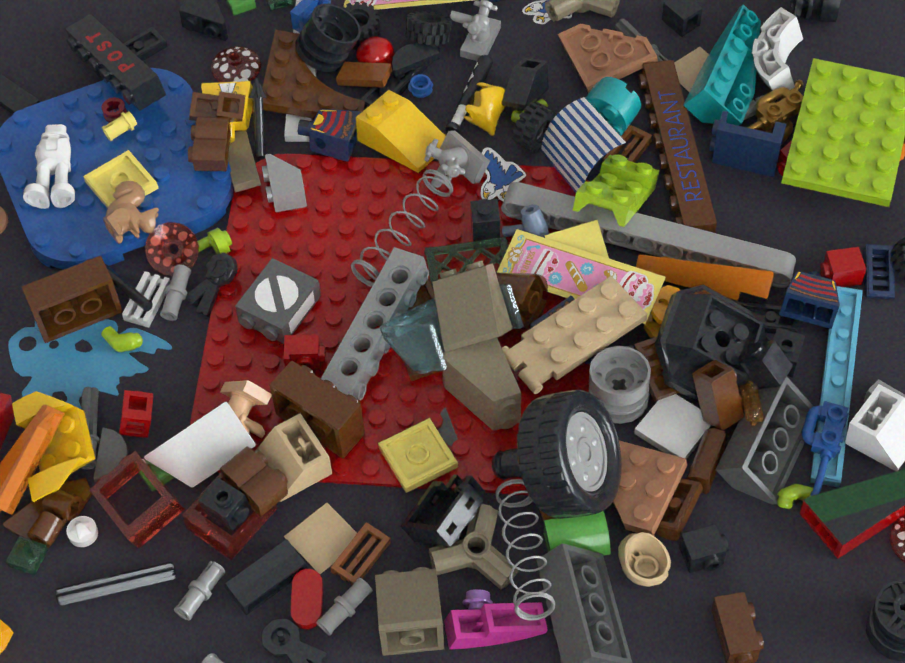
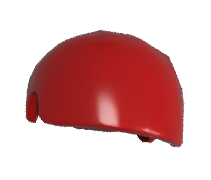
[356,36,395,67]

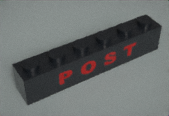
[65,14,166,111]

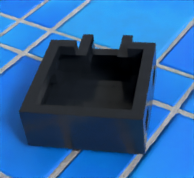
[400,474,486,547]

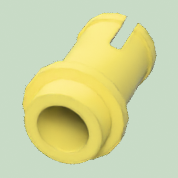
[102,111,137,141]

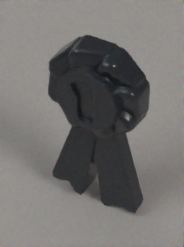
[186,252,238,317]
[262,619,328,663]

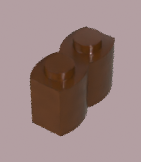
[188,117,231,171]
[220,446,288,516]

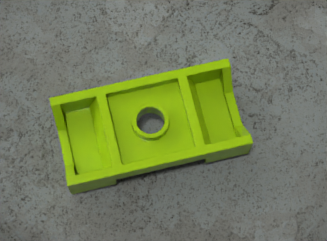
[572,155,659,227]

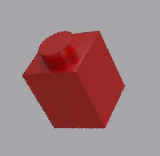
[820,247,866,287]

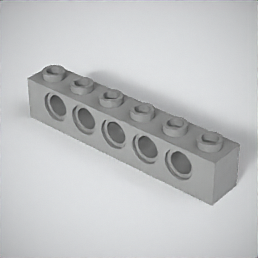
[321,247,429,400]

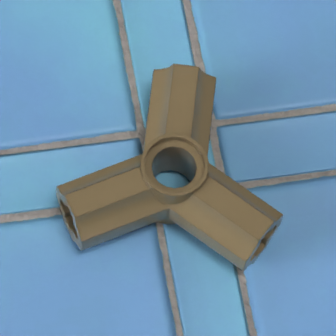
[545,0,620,22]
[429,504,519,590]

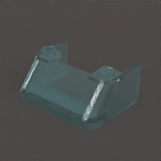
[379,284,523,374]

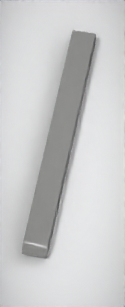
[501,182,796,288]

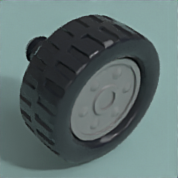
[492,390,622,519]

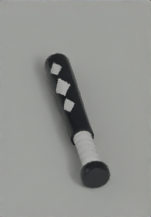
[445,55,493,133]

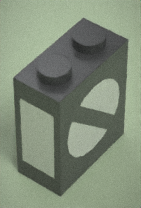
[235,258,321,344]

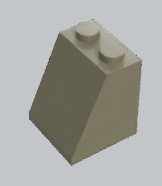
[432,260,513,352]
[441,337,521,431]
[375,567,444,656]

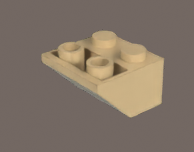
[256,413,332,502]

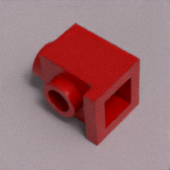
[283,334,326,370]
[119,390,153,438]

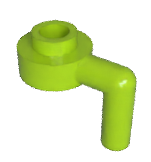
[186,228,232,255]

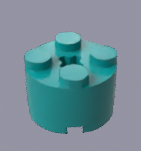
[585,77,641,136]

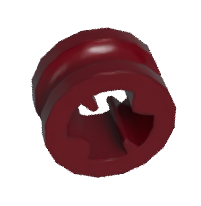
[102,97,127,123]

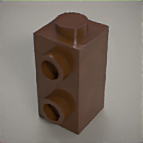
[692,360,744,431]
[711,592,764,663]

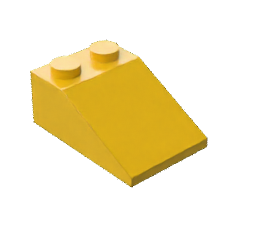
[356,90,446,173]

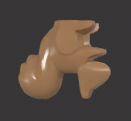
[103,181,159,244]

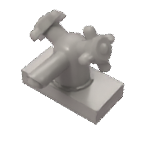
[450,0,501,61]
[424,130,490,188]

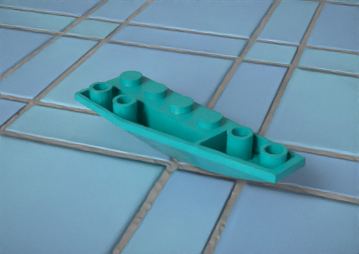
[683,4,761,126]

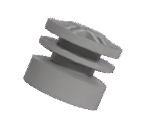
[589,346,651,424]

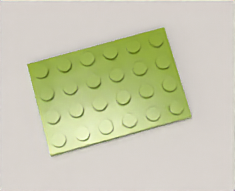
[781,58,905,207]

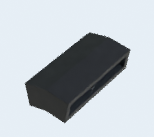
[224,539,307,615]

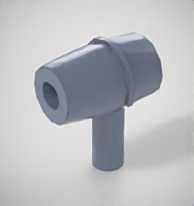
[502,204,549,238]

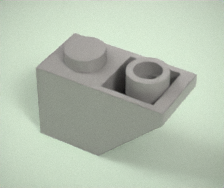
[262,154,307,212]

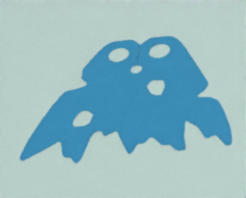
[8,319,172,409]

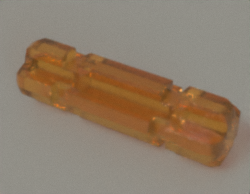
[740,381,764,426]

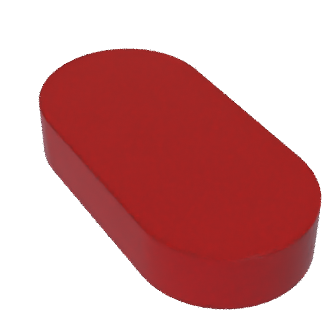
[291,569,323,629]

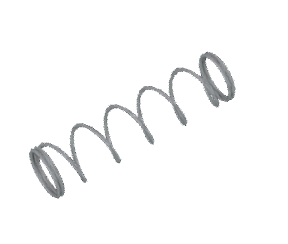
[351,169,453,287]
[495,479,555,621]

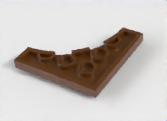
[262,30,365,119]

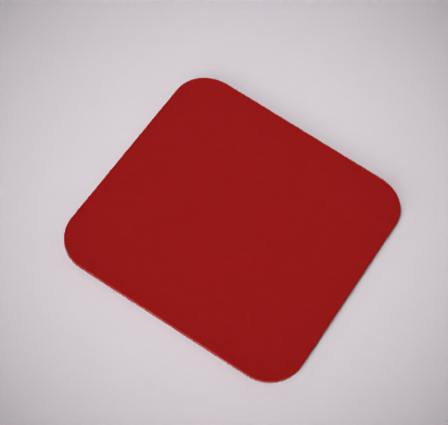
[190,154,591,495]

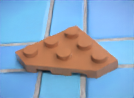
[558,24,658,93]
[613,441,687,536]

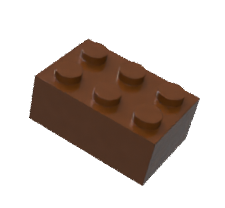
[22,255,123,343]
[269,361,365,459]

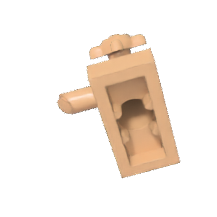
[220,380,272,438]

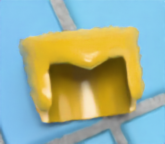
[464,83,506,136]

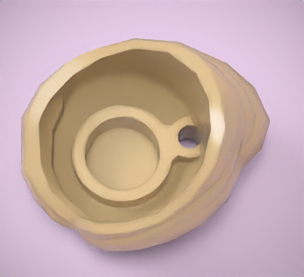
[618,532,671,587]

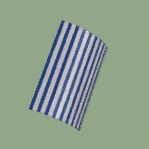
[541,97,626,193]

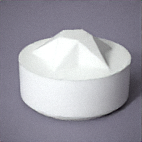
[66,516,98,547]

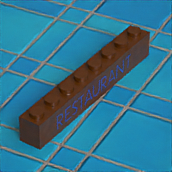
[638,60,717,233]

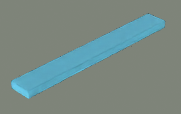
[810,286,863,488]

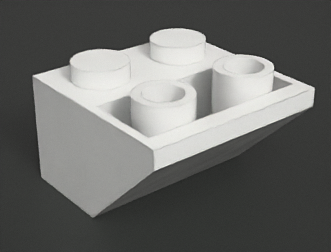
[845,384,905,472]

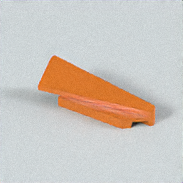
[636,255,774,301]
[0,404,65,515]

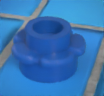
[408,74,433,98]

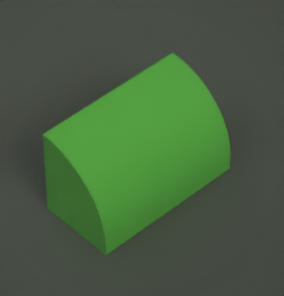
[543,511,610,556]

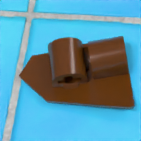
[3,478,93,548]

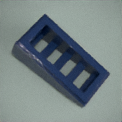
[862,244,895,299]

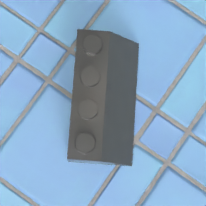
[716,377,813,505]
[537,543,632,663]

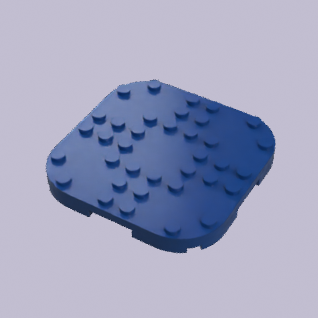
[0,68,234,270]

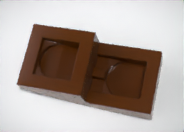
[189,91,246,122]
[634,337,681,403]

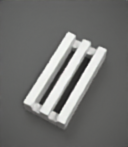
[122,271,171,328]

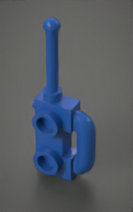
[802,401,849,496]

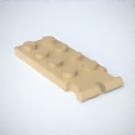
[502,276,647,394]

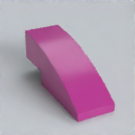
[444,602,548,649]

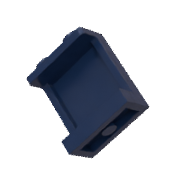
[709,111,786,177]

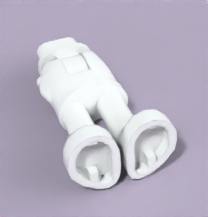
[23,124,75,209]

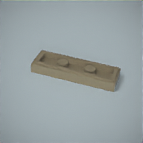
[228,130,261,192]

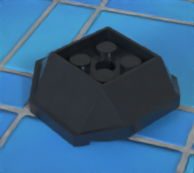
[655,285,769,402]

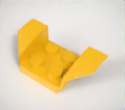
[12,391,95,502]

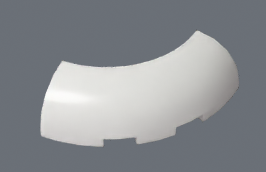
[752,7,803,90]

